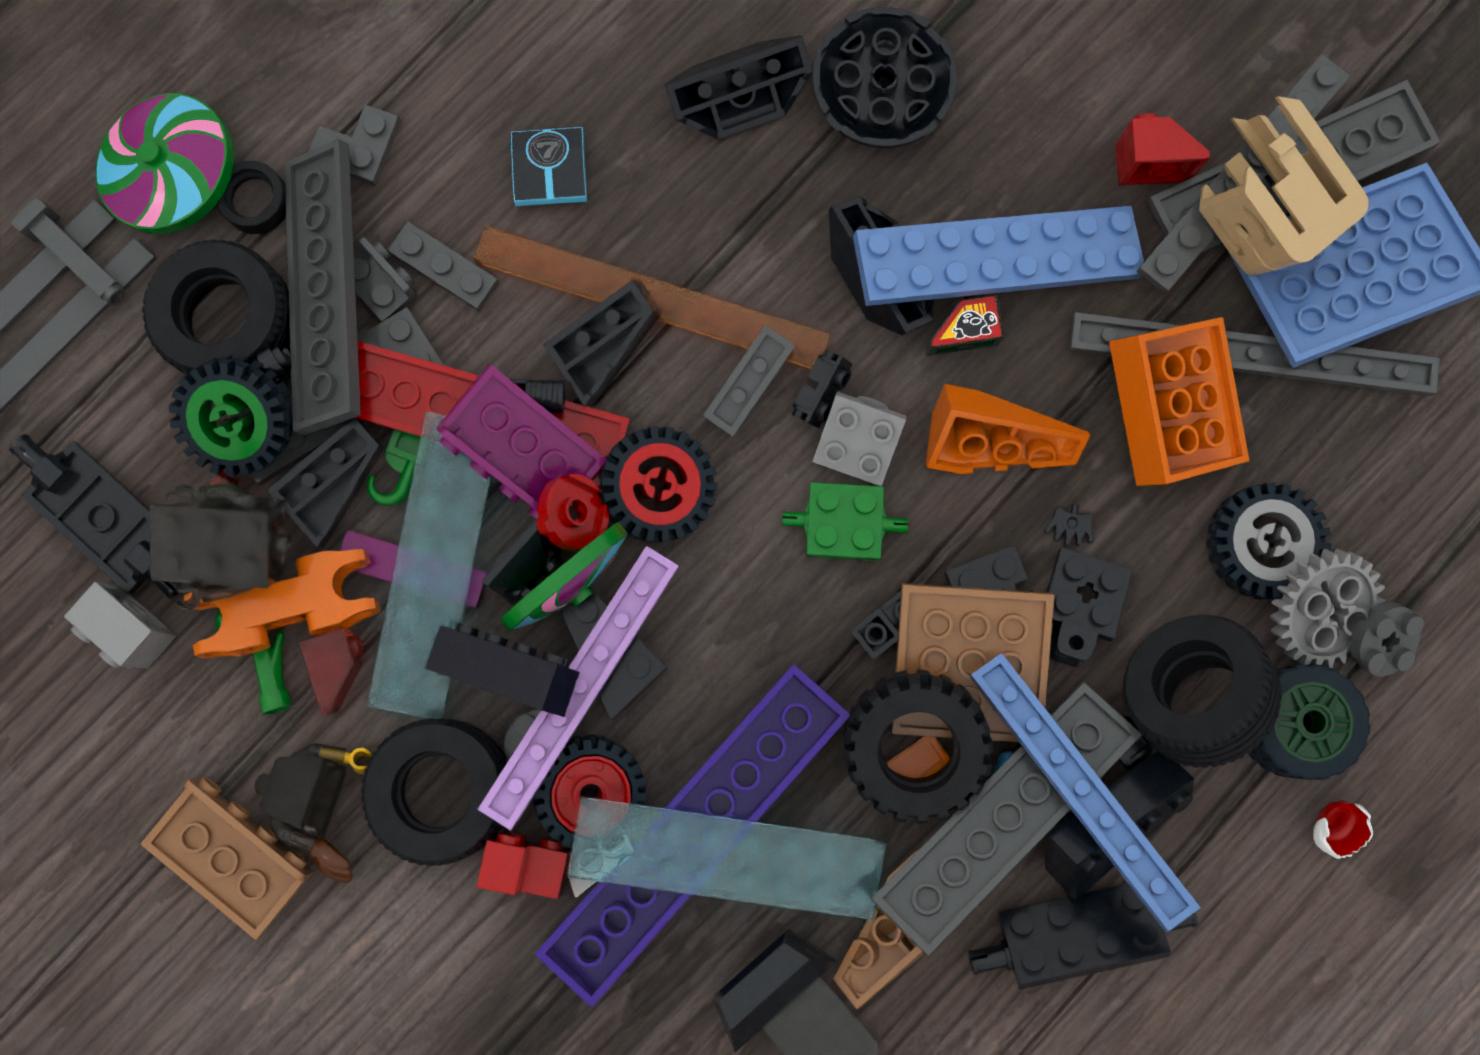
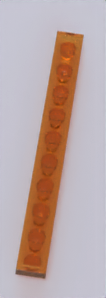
[474,226,830,369]

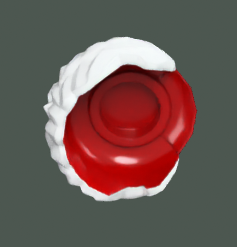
[1313,800,1373,859]

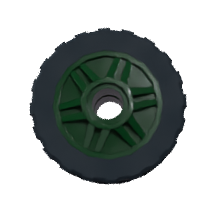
[1249,664,1371,780]

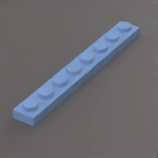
[970,653,1201,933]

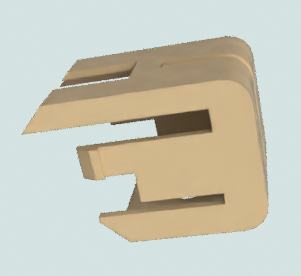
[1199,96,1369,276]

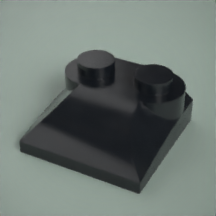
[482,524,563,605]

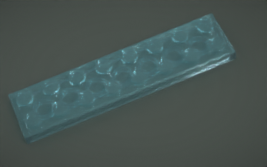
[367,411,492,719]
[567,797,886,920]

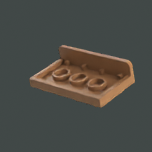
[140,777,313,940]

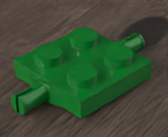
[782,482,908,562]

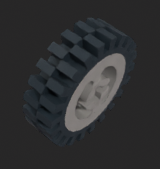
[1206,483,1332,600]

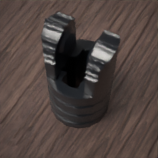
[508,378,565,414]

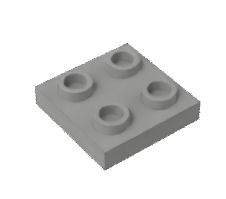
[812,391,907,486]

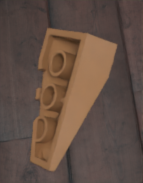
[833,851,979,1009]

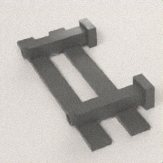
[0,197,157,414]

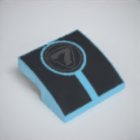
[511,127,587,206]

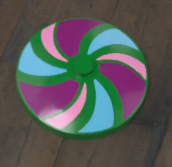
[95,93,234,234]
[500,522,629,632]

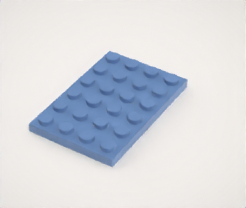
[1228,163,1480,368]

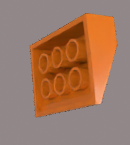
[1109,317,1249,486]

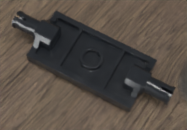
[9,434,187,599]
[968,884,1198,990]

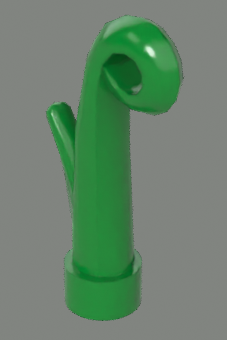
[214,609,292,715]

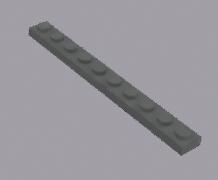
[1068,312,1440,396]

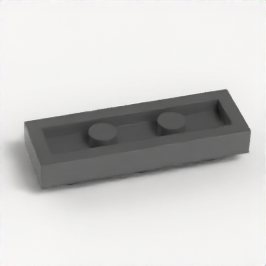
[387,221,499,312]
[703,324,796,436]

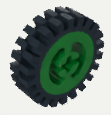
[169,355,294,477]

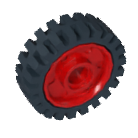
[532,734,647,852]

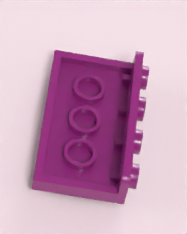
[436,363,607,520]

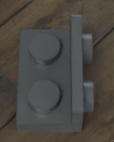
[354,236,417,322]

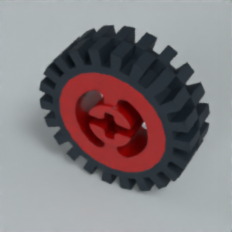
[599,426,717,543]

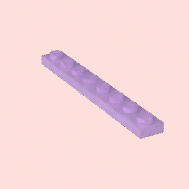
[477,546,679,831]

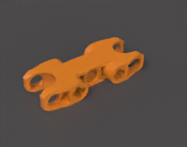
[184,549,381,658]

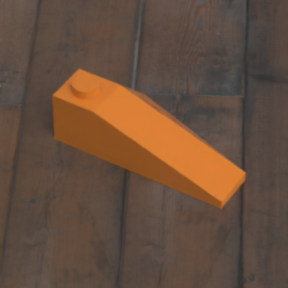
[925,384,1090,474]

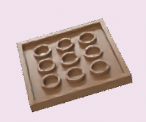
[891,583,1054,742]

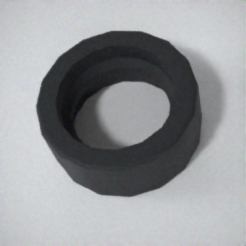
[216,161,286,234]

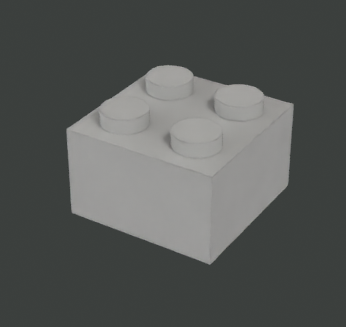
[64,582,177,669]

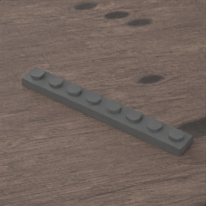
[1136,54,1350,294]

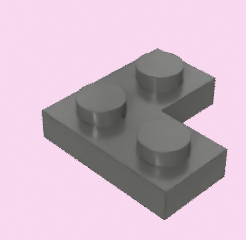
[308,105,401,186]

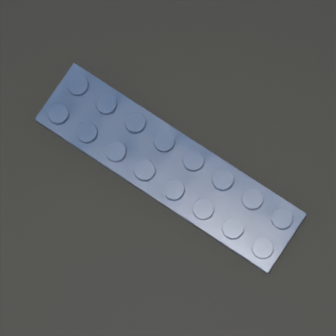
[853,206,1144,306]

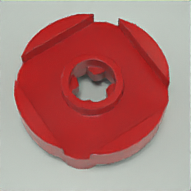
[536,474,609,551]

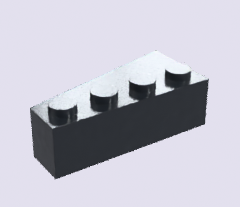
[1045,751,1195,901]

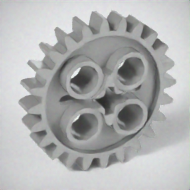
[1270,548,1386,668]

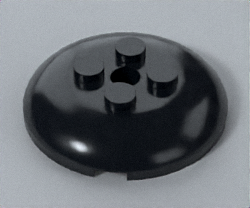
[812,7,957,148]

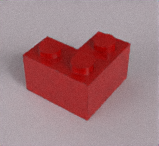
[477,830,571,899]

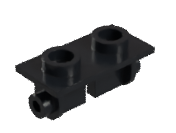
[792,349,853,429]

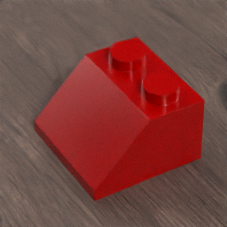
[1116,113,1210,186]

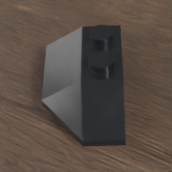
[664,35,812,140]
[829,195,934,336]

